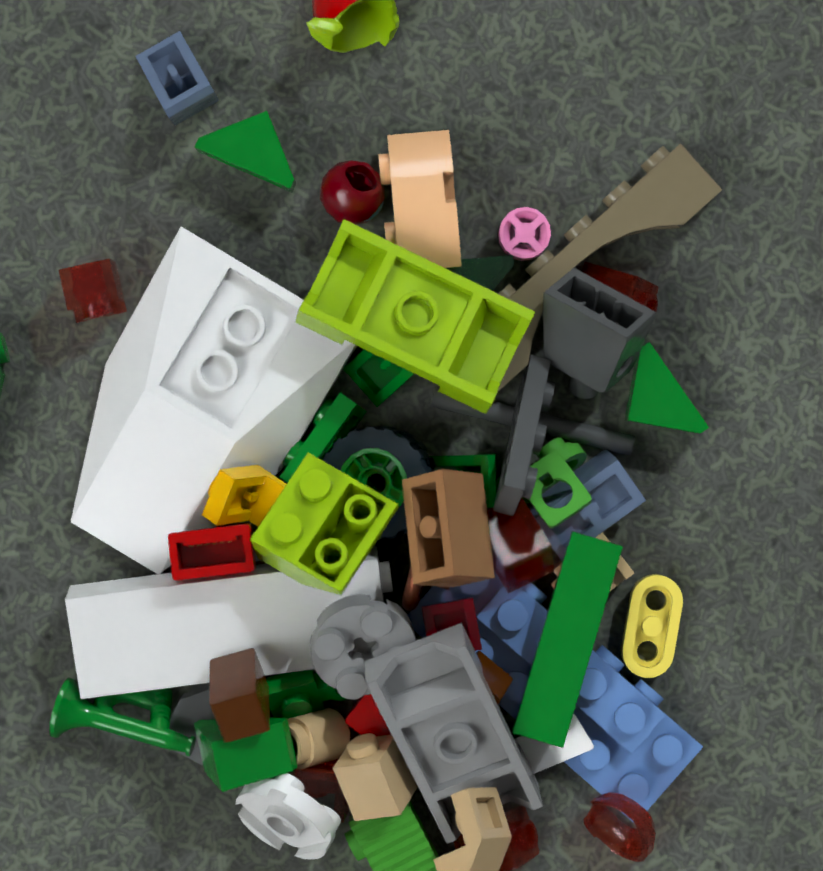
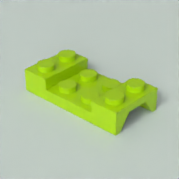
[295,219,535,414]

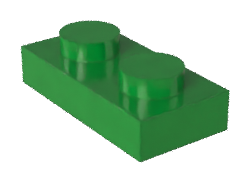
[280,392,367,483]

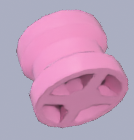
[498,207,551,261]

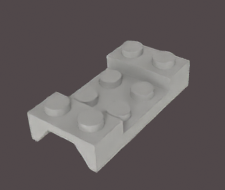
[364,623,543,844]

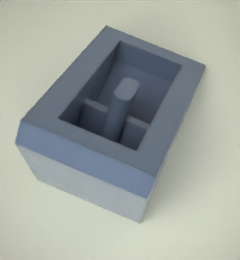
[135,31,219,126]

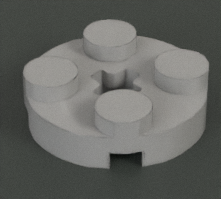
[310,594,415,700]

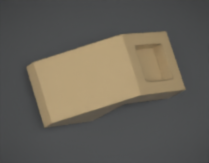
[433,787,512,871]

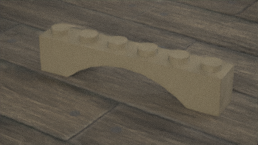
[498,143,722,391]

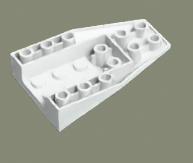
[71,227,357,574]

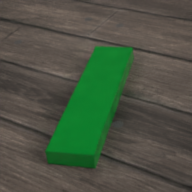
[512,531,623,748]

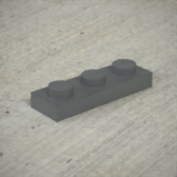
[493,355,555,516]

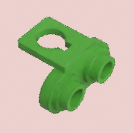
[496,438,592,529]

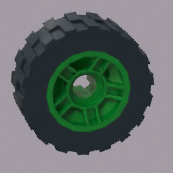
[322,426,436,541]

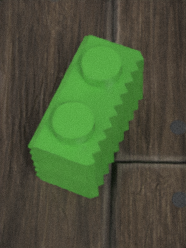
[344,801,439,871]

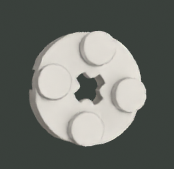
[236,773,341,859]

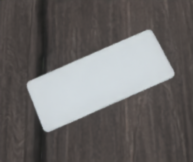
[514,715,594,774]

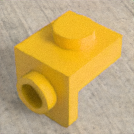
[202,465,287,527]

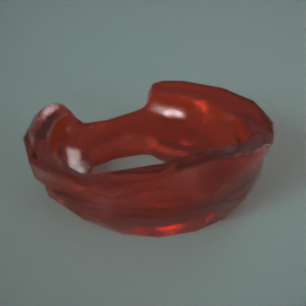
[583,792,656,862]

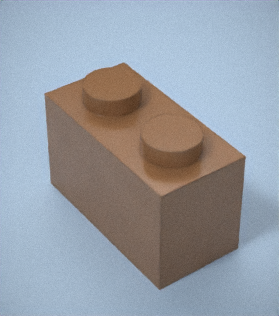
[402,469,495,587]

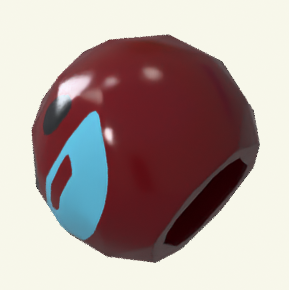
[320,160,385,225]

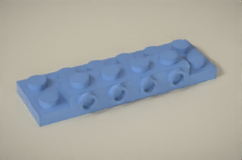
[407,563,703,824]

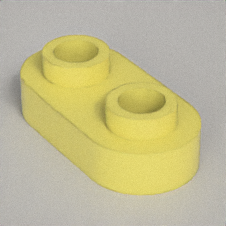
[621,574,683,678]

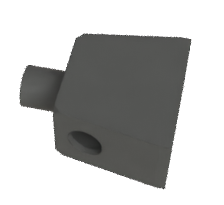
[543,268,656,399]

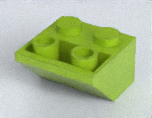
[250,453,399,595]

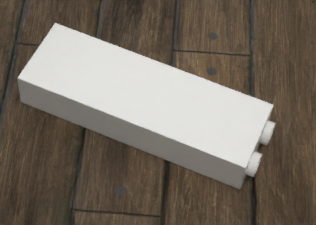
[65,546,393,699]

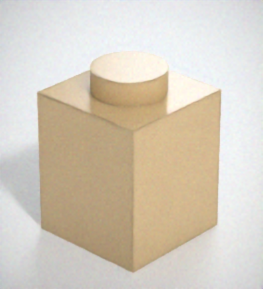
[333,733,418,821]

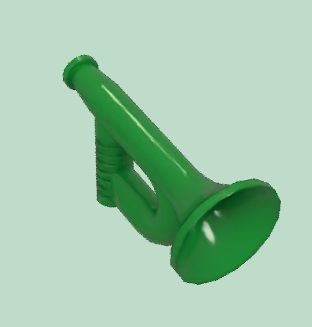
[49,677,196,756]

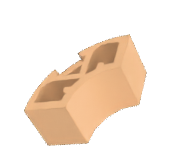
[378,130,462,268]

